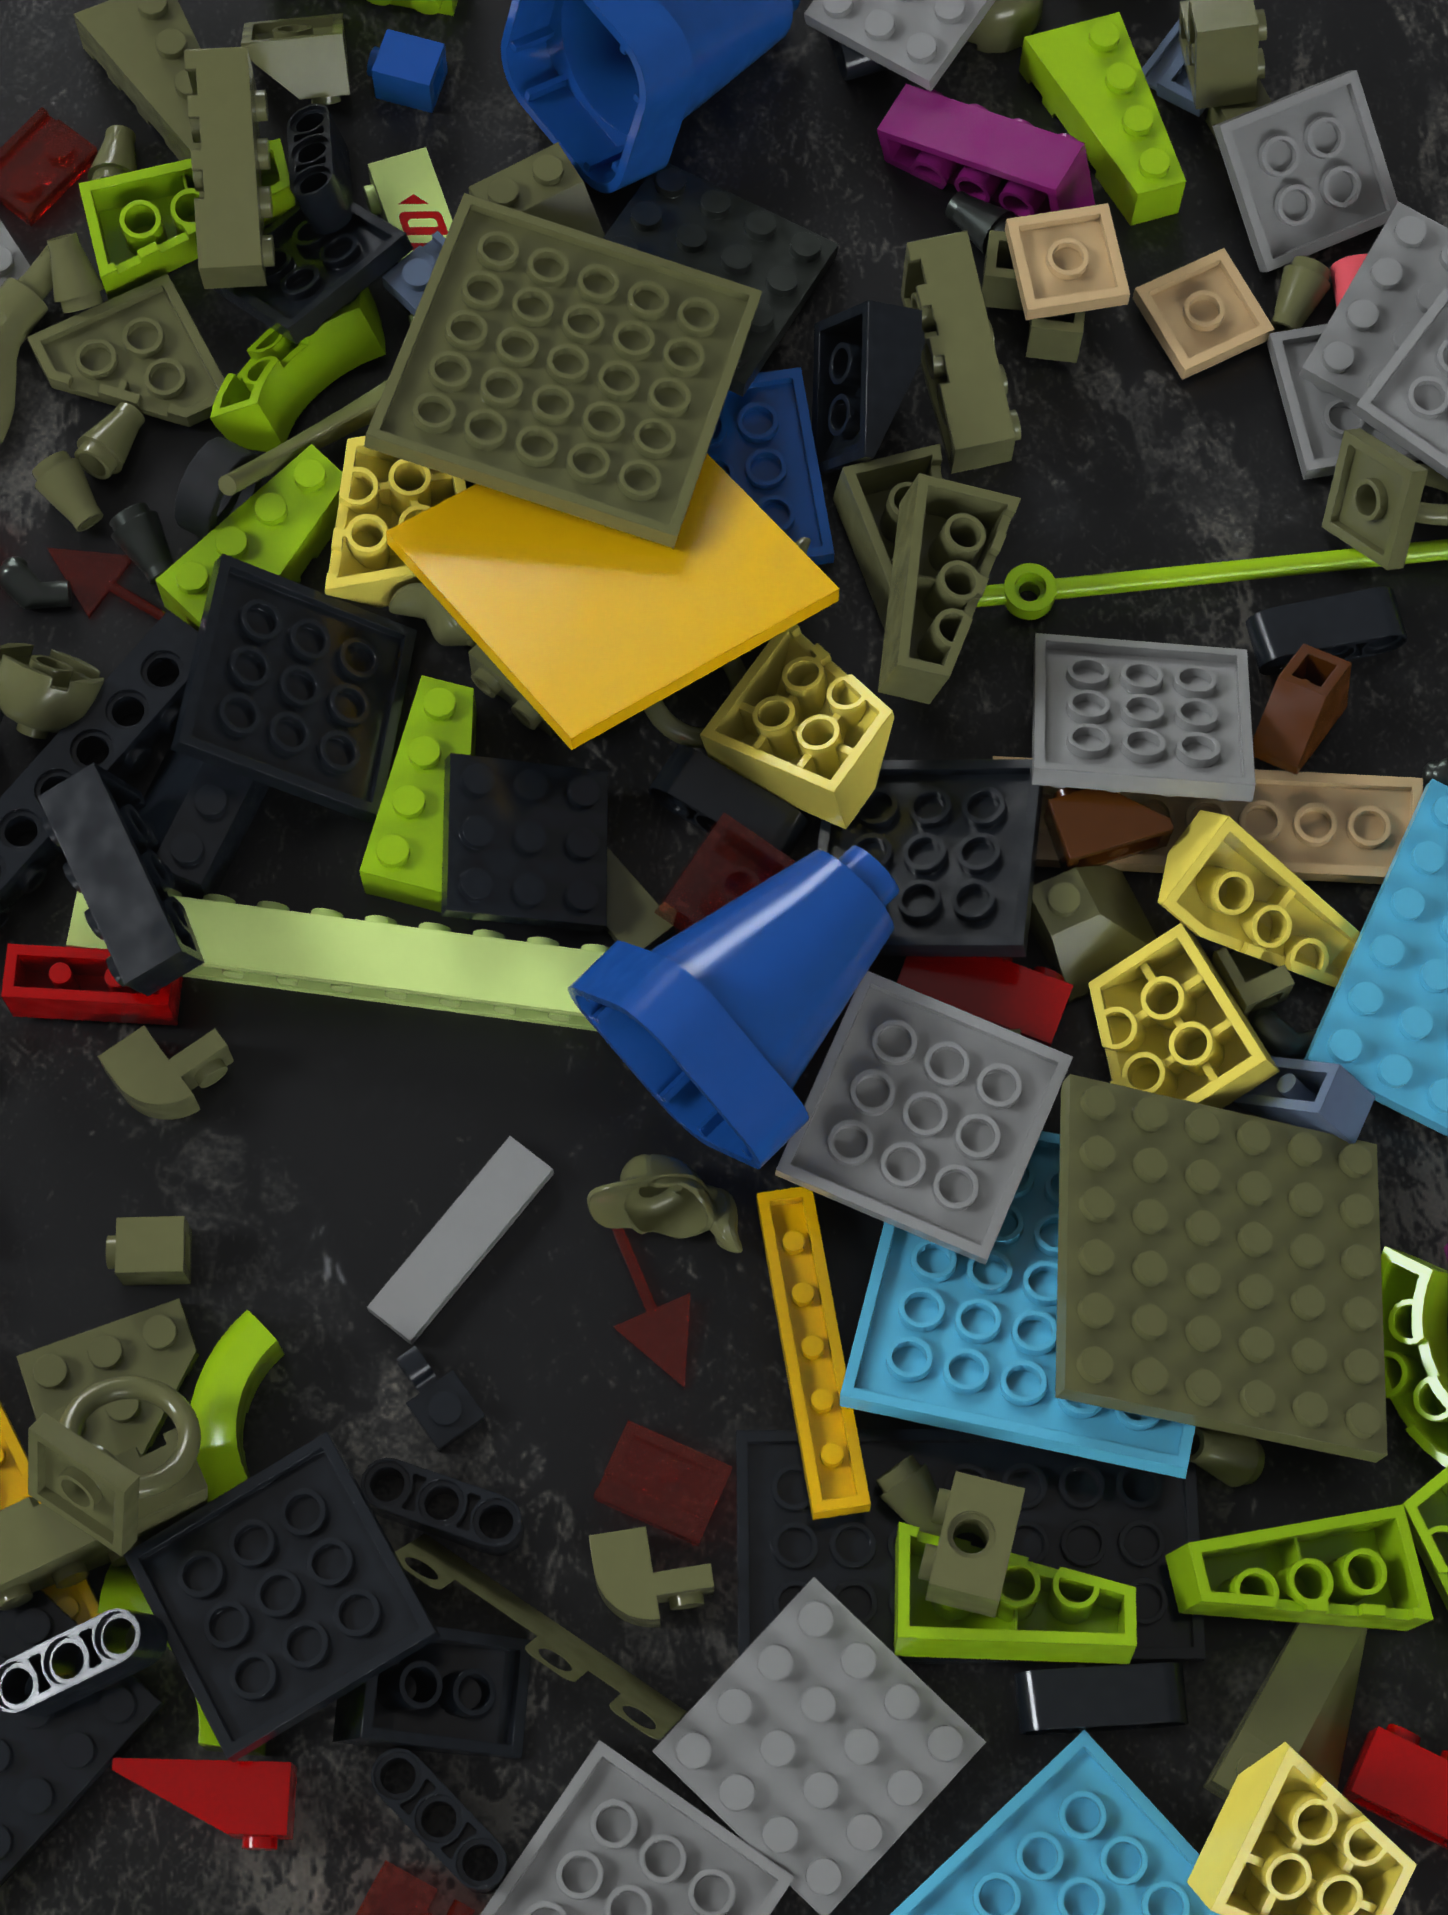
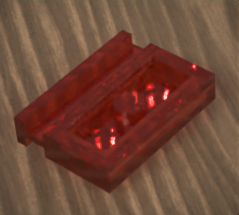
[0,107,98,226]
[593,1420,733,1547]

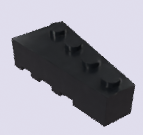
[38,763,205,996]

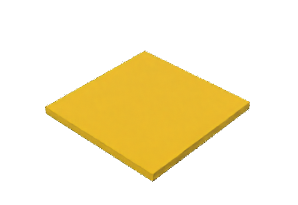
[386,453,840,750]

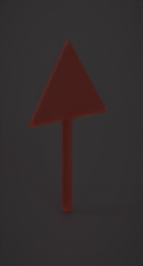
[47,548,166,620]
[611,1228,691,1388]

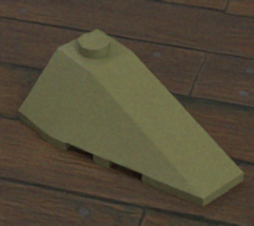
[1203,1623,1368,1801]

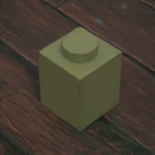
[106,1216,192,1286]

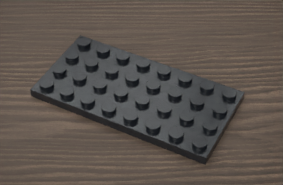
[736,1429,1206,1664]

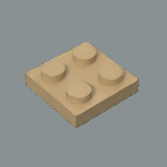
[1005,203,1130,320]
[1133,248,1275,380]

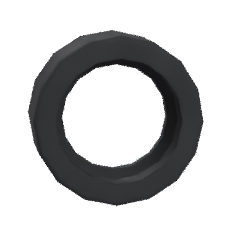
[174,437,262,538]

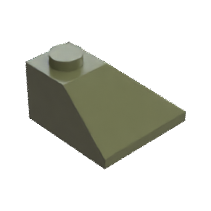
[241,13,350,105]
[1029,865,1157,1004]

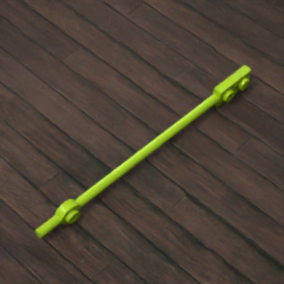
[976,539,1448,620]

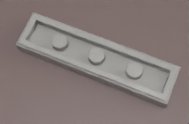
[367,1136,554,1345]

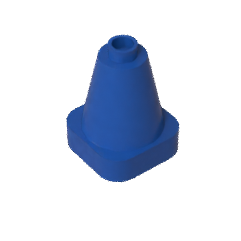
[501,0,800,194]
[568,845,899,1169]

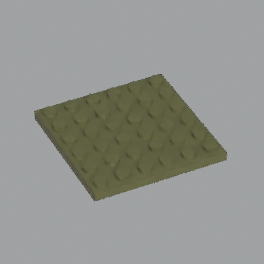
[364,193,762,548]
[1055,1074,1388,1463]

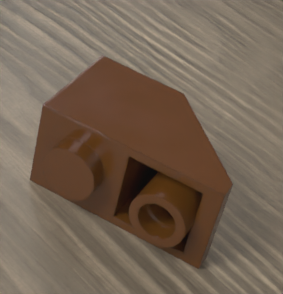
[1253,643,1352,775]

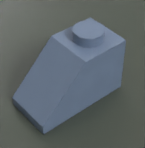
[1234,1056,1375,1144]

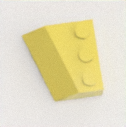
[324,436,467,608]
[700,625,894,829]
[1088,923,1280,1109]
[1187,1742,1417,1915]

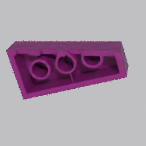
[877,84,1095,217]

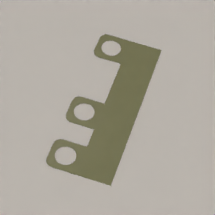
[395,1533,687,1740]

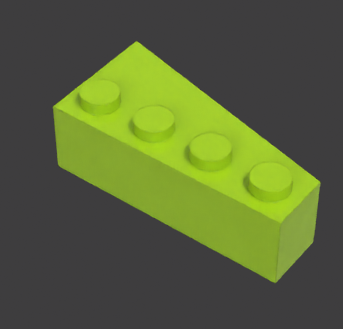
[78,138,296,300]

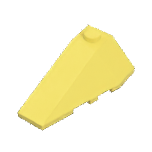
[1158,810,1360,988]

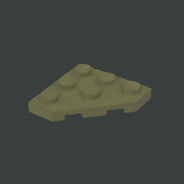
[27,274,225,427]
[16,1298,199,1456]

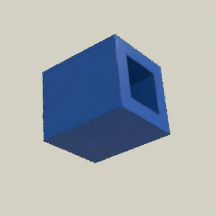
[367,29,448,113]

